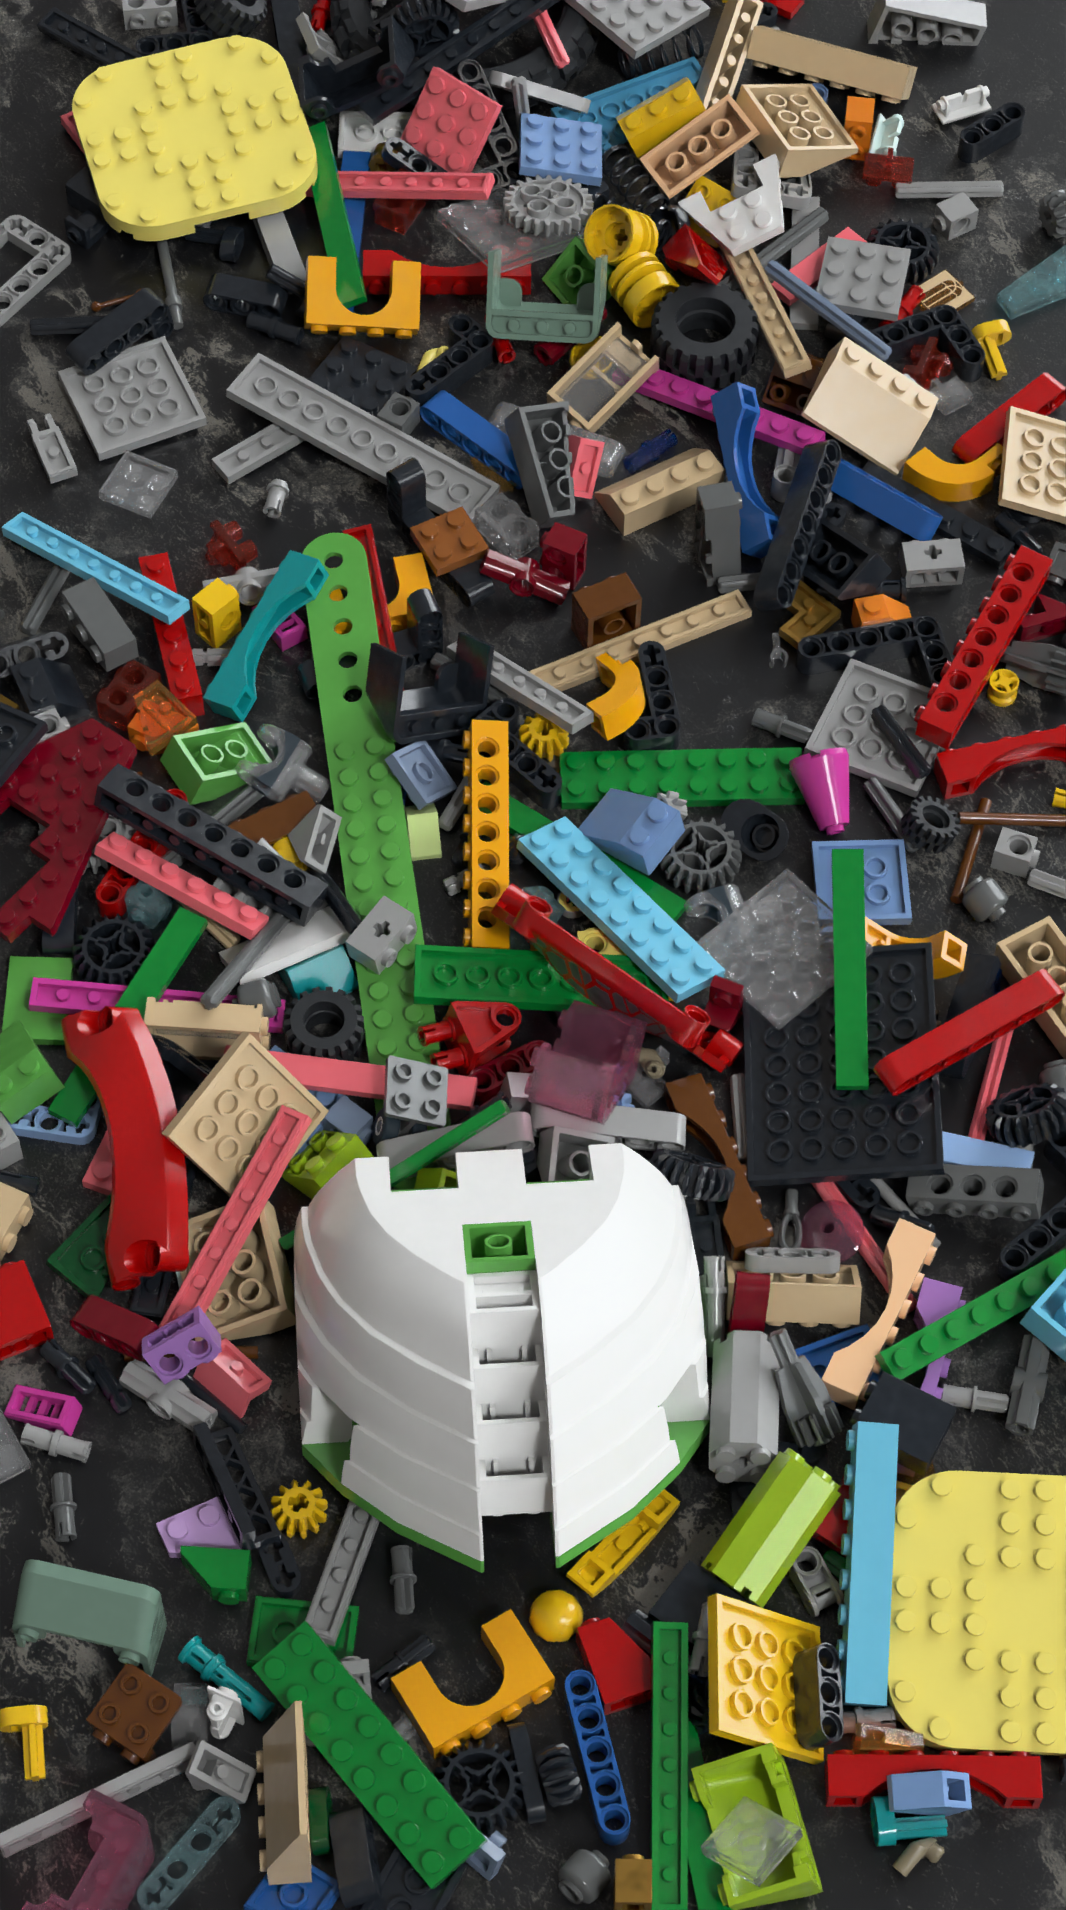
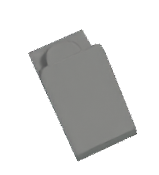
[185,1740,257,1804]

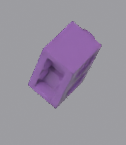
[142,1306,222,1385]

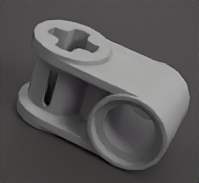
[789,1546,844,1618]

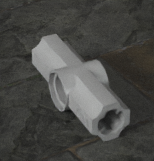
[202,567,279,605]
[119,1360,218,1431]

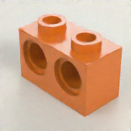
[844,96,875,161]

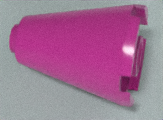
[789,748,849,835]

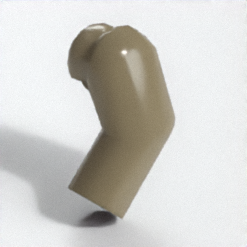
[624,1045,665,1079]
[892,1837,945,1877]

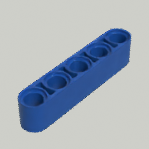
[420,390,523,489]
[831,458,943,541]
[564,1669,631,1845]

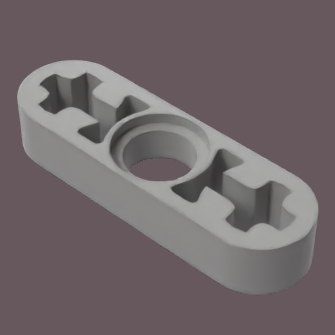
[744,1247,841,1274]

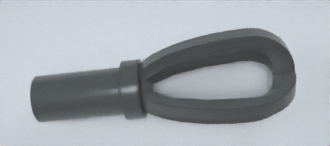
[778,1189,802,1248]

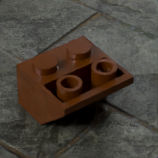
[762,353,825,416]

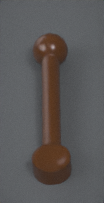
[91,289,141,312]

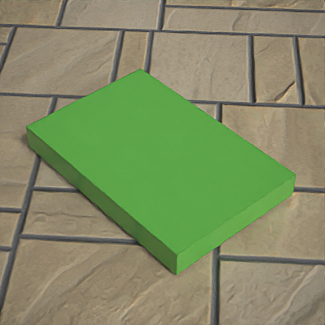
[2,956,74,1045]

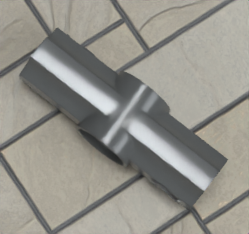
[1005,1334,1050,1436]

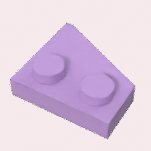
[156,1497,240,1558]

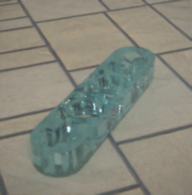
[137,1796,241,1910]

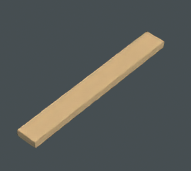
[718,243,812,379]
[528,589,752,692]

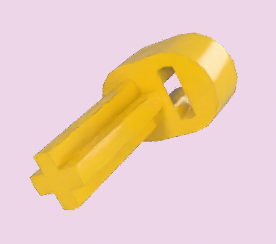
[971,319,1012,381]
[0,1705,48,1782]

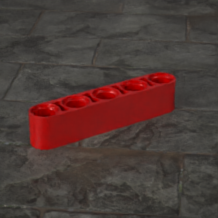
[952,372,1066,464]
[96,788,188,920]

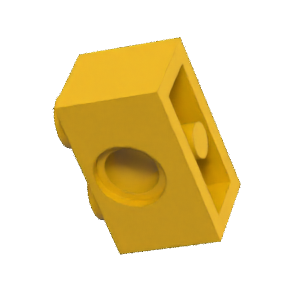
[192,578,242,648]

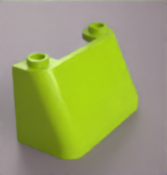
[689,1742,823,1910]

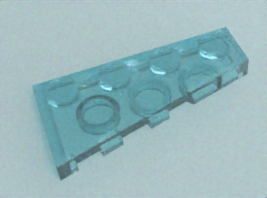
[996,245,1066,319]

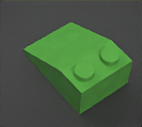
[160,722,272,805]
[0,1020,65,1124]

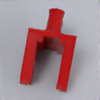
[417,1001,522,1076]

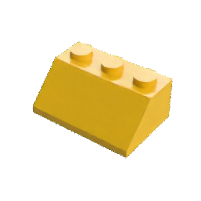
[615,76,706,158]

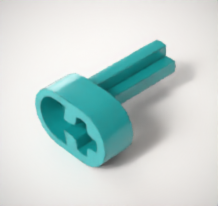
[870,1795,948,1847]

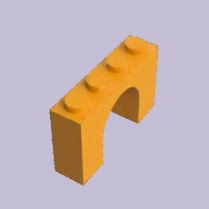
[304,256,421,339]
[330,552,433,634]
[391,1609,555,1759]

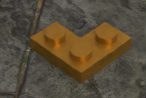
[779,580,841,649]

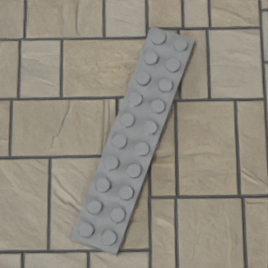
[226,353,500,523]

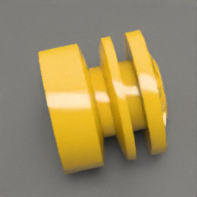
[584,204,658,267]
[608,251,679,328]

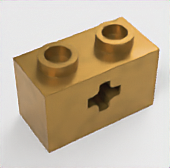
[613,1854,652,1910]

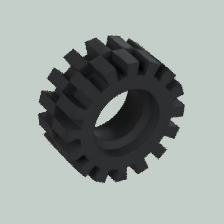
[900,796,961,854]

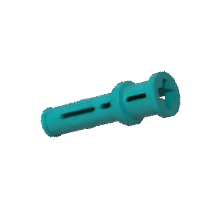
[178,1635,275,1722]

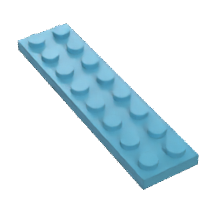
[516,816,726,1003]

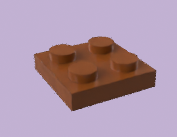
[410,506,489,577]

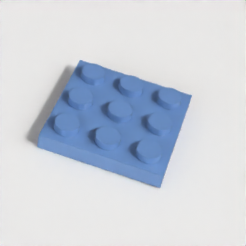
[519,113,602,186]
[811,839,912,927]

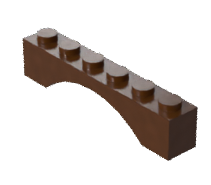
[664,1073,774,1261]

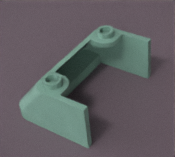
[486,248,608,344]
[12,1559,167,1677]

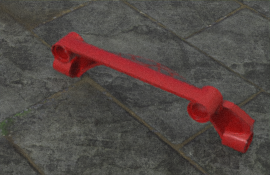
[491,883,744,1073]

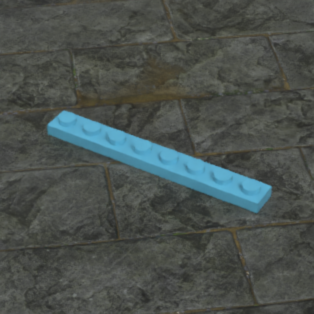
[1,512,190,625]

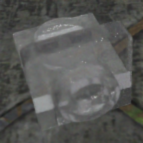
[929,376,974,416]

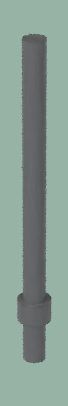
[156,240,184,330]

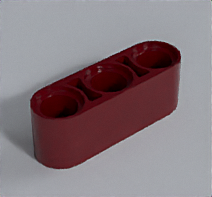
[469,1040,553,1106]
[726,1271,770,1340]
[69,1295,160,1361]

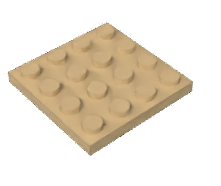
[998,406,1066,524]
[162,1031,329,1197]

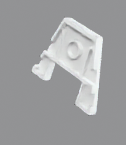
[678,154,785,257]

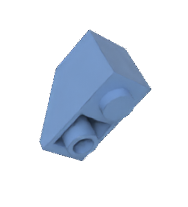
[887,1770,972,1817]

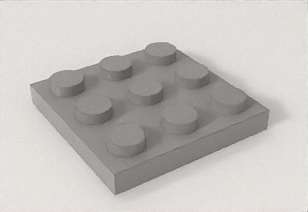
[816,236,911,321]

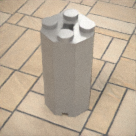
[709,1330,780,1484]

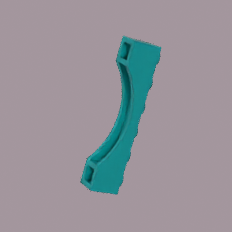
[203,550,329,722]

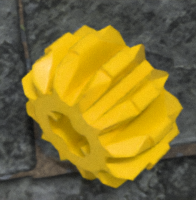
[519,712,569,763]
[270,1479,328,1539]

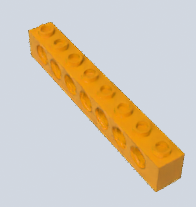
[463,719,510,949]

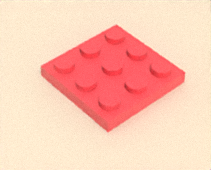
[400,66,502,173]

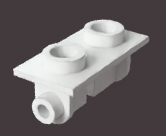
[931,85,992,125]
[207,1685,245,1739]

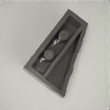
[693,481,742,587]

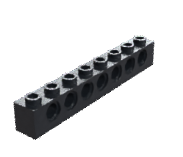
[94,763,328,927]

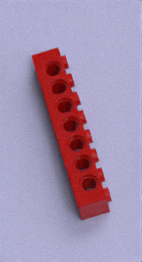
[914,545,1053,750]

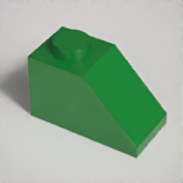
[180,1546,252,1605]

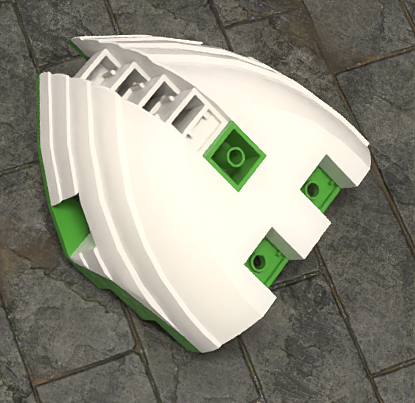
[294,1143,710,1573]

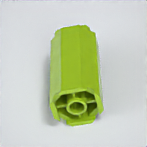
[701,1448,841,1608]

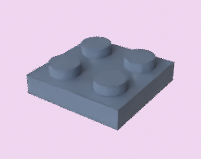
[385,741,458,810]

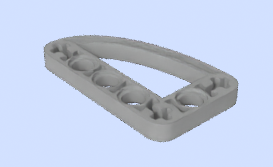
[731,140,812,210]
[0,215,72,327]

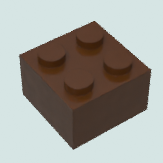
[571,572,642,649]

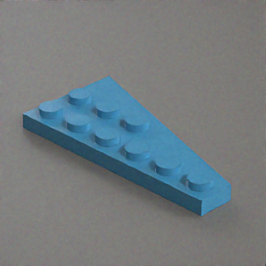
[551,56,703,155]

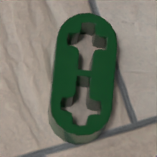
[308,1786,333,1856]

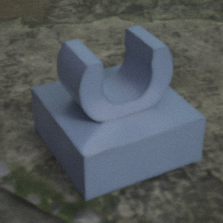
[465,1830,507,1881]

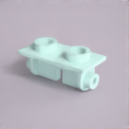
[868,113,904,171]

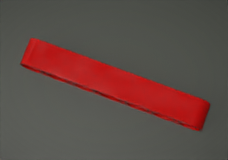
[873,968,1065,1096]

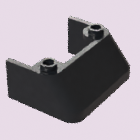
[366,632,495,744]

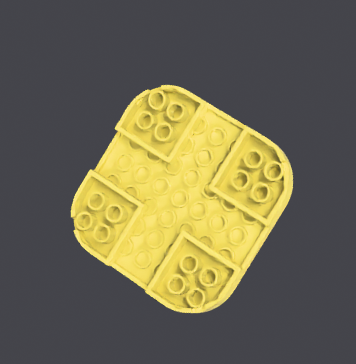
[72,35,318,241]
[887,1471,1066,1758]

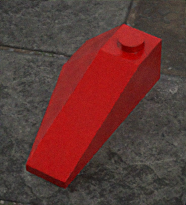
[662,224,728,285]

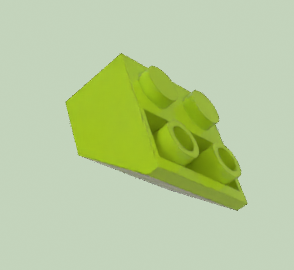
[282,1130,374,1200]

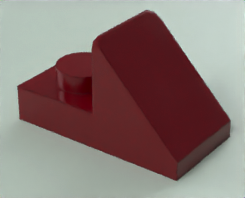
[1015,594,1066,642]
[704,975,744,1031]

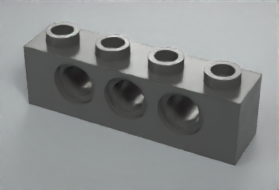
[906,1164,1044,1221]

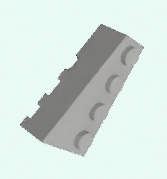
[867,0,987,46]

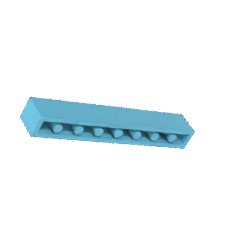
[836,1421,899,1708]

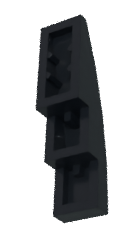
[939,953,1001,1079]

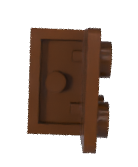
[86,1664,183,1767]

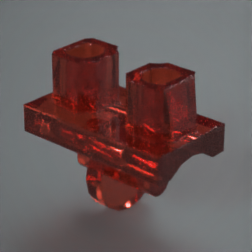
[862,147,914,188]
[902,337,953,391]
[205,520,258,571]

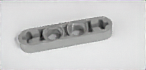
[488,70,591,114]

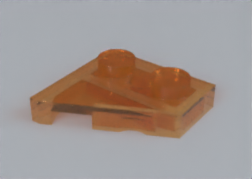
[134,680,197,756]
[850,1723,924,1755]

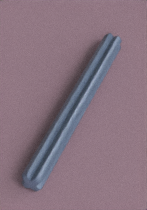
[764,260,892,361]

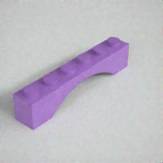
[897,1277,966,1478]

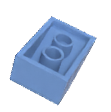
[578,788,685,876]

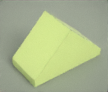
[404,803,442,861]

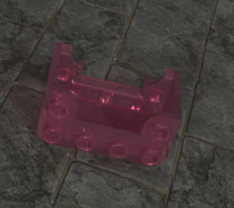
[524,1000,647,1125]
[22,1789,155,1910]

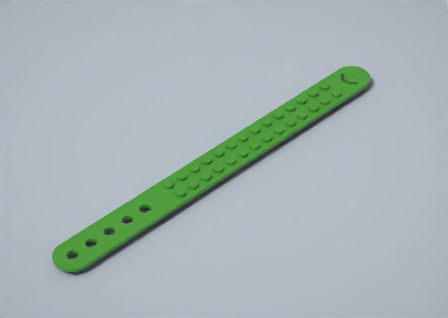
[302,533,455,1190]

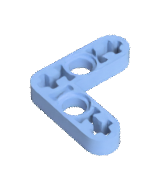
[3,1096,102,1145]

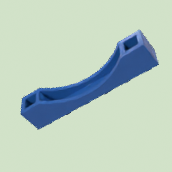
[711,382,780,558]

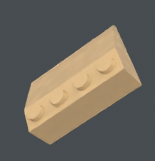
[736,84,859,179]
[801,337,939,475]
[180,1201,296,1341]
[256,1701,312,1885]

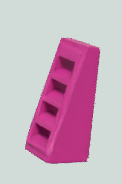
[251,604,308,652]
[4,1384,82,1436]

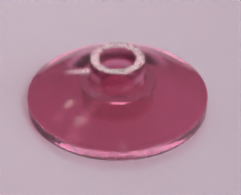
[801,1200,864,1263]

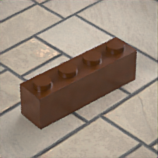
[208,790,316,882]

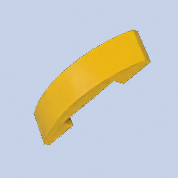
[566,1489,680,1598]

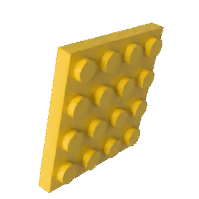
[708,1593,824,1765]

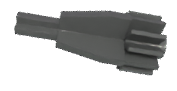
[981,641,1066,696]
[768,1328,844,1448]

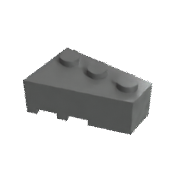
[61,577,139,672]

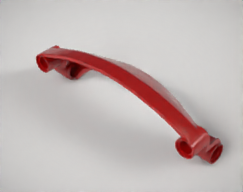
[60,1006,189,1291]

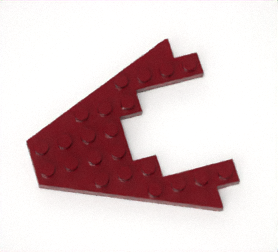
[0,718,137,944]

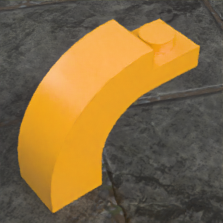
[902,443,1003,502]
[586,652,645,741]
[865,916,968,979]

